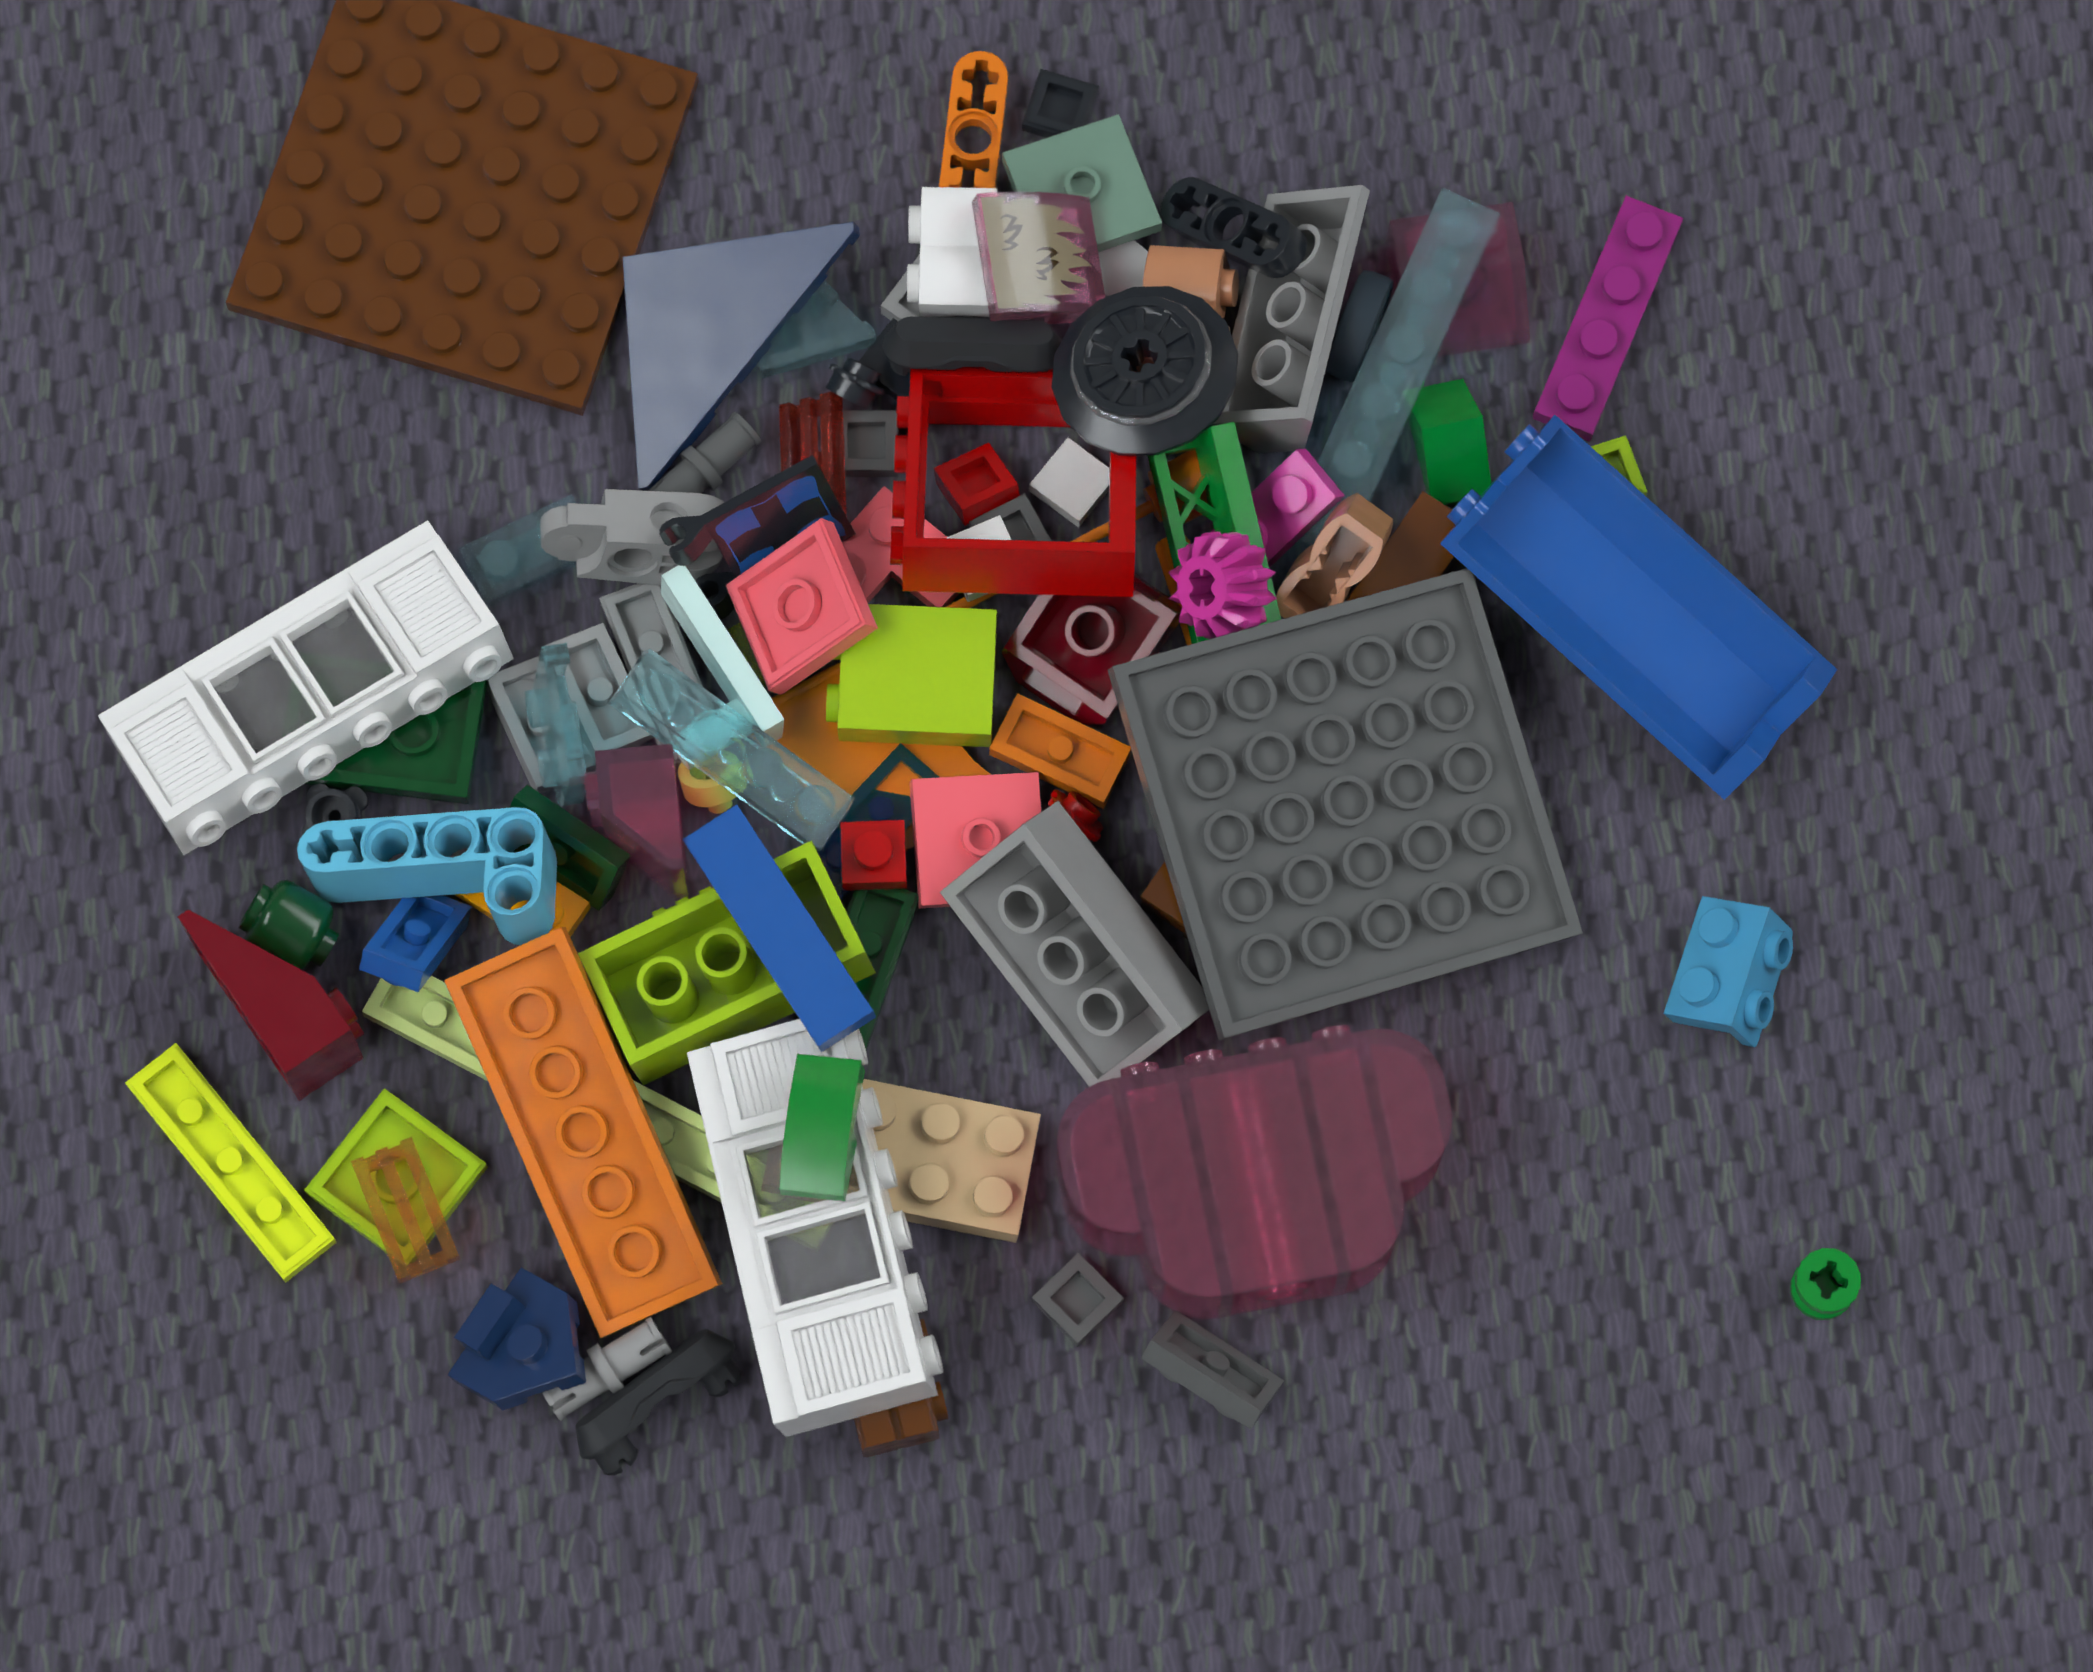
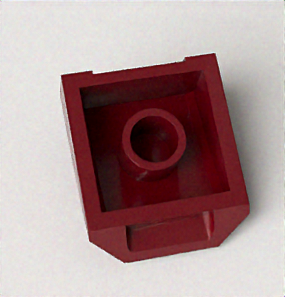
[1002,541,1182,724]

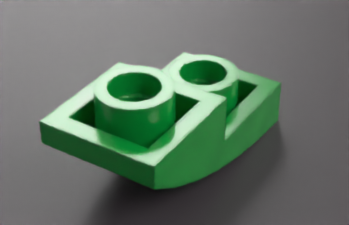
[779,1054,865,1201]

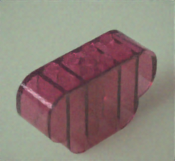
[1056,1025,1452,1320]

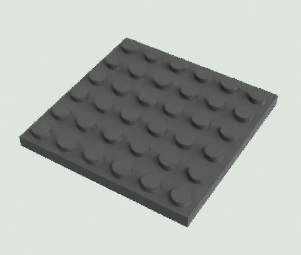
[1107,568,1583,1041]

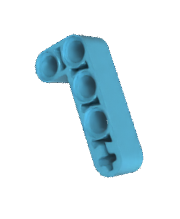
[297,807,557,945]

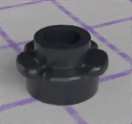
[825,357,886,410]

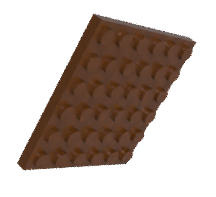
[226,0,699,416]

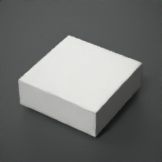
[1029,438,1109,528]

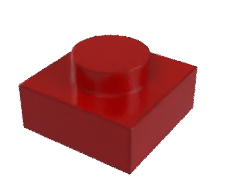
[934,442,1020,525]
[840,820,907,891]

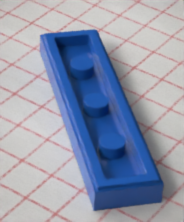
[682,804,876,1053]

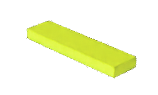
[125,1043,337,1283]

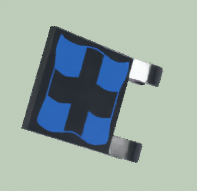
[659,455,856,620]

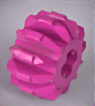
[1168,531,1277,639]

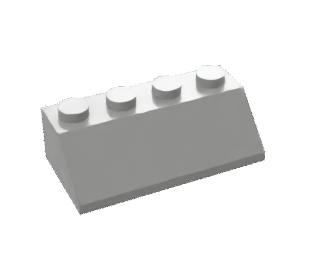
[1212,185,1370,453]
[940,801,1209,1096]

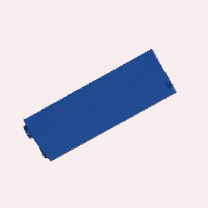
[1440,415,1837,800]

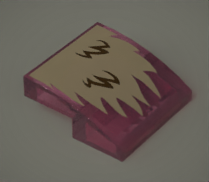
[972,192,1105,324]

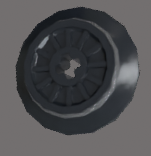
[1052,286,1238,456]

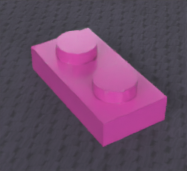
[1211,448,1345,568]

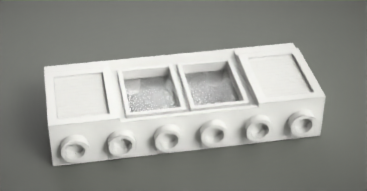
[98,520,514,855]
[687,1019,943,1437]

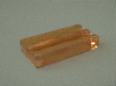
[351,1137,460,1284]

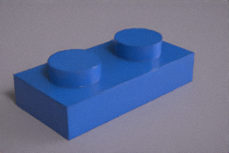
[359,895,472,993]

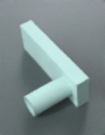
[661,565,785,770]

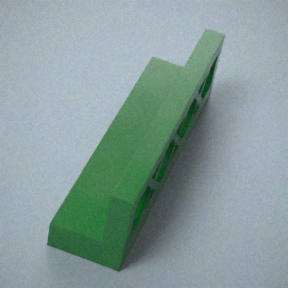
[1147,422,1281,644]

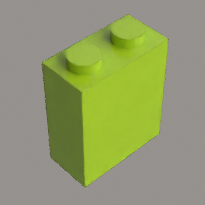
[826,604,997,747]

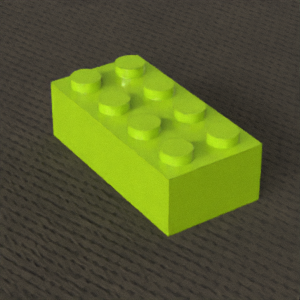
[578,840,876,1085]

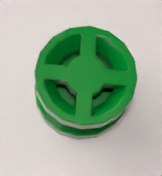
[1790,1248,1861,1320]

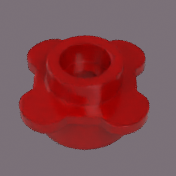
[1048,789,1104,842]

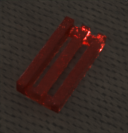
[779,391,847,516]

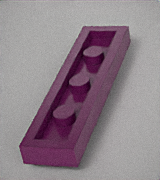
[1532,195,1683,442]

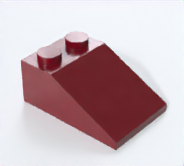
[178,909,364,1101]

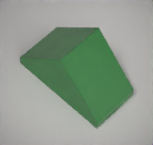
[1402,378,1491,507]

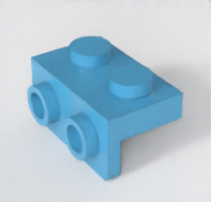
[1663,896,1793,1047]

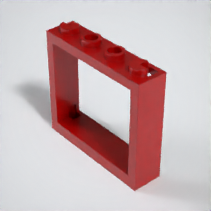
[890,367,1137,597]

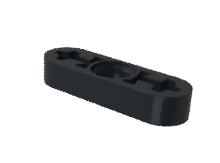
[1161,177,1307,278]

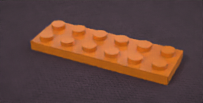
[444,927,722,1338]

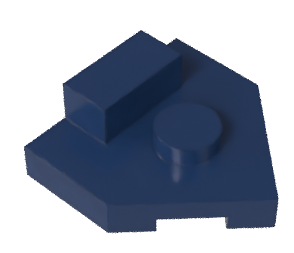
[447,1267,586,1410]

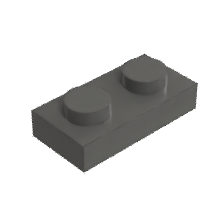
[1141,1310,1285,1430]

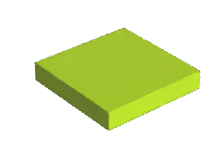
[304,1088,488,1270]

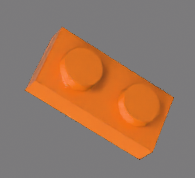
[989,693,1131,809]

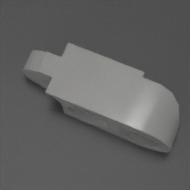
[540,489,724,585]

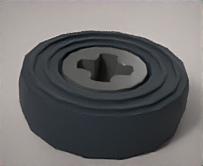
[1326,270,1394,382]

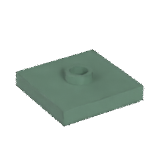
[1002,114,1162,258]

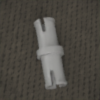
[542,1316,672,1421]

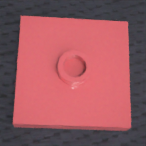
[726,518,878,695]
[909,772,1041,909]

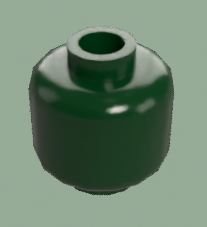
[238,880,339,970]

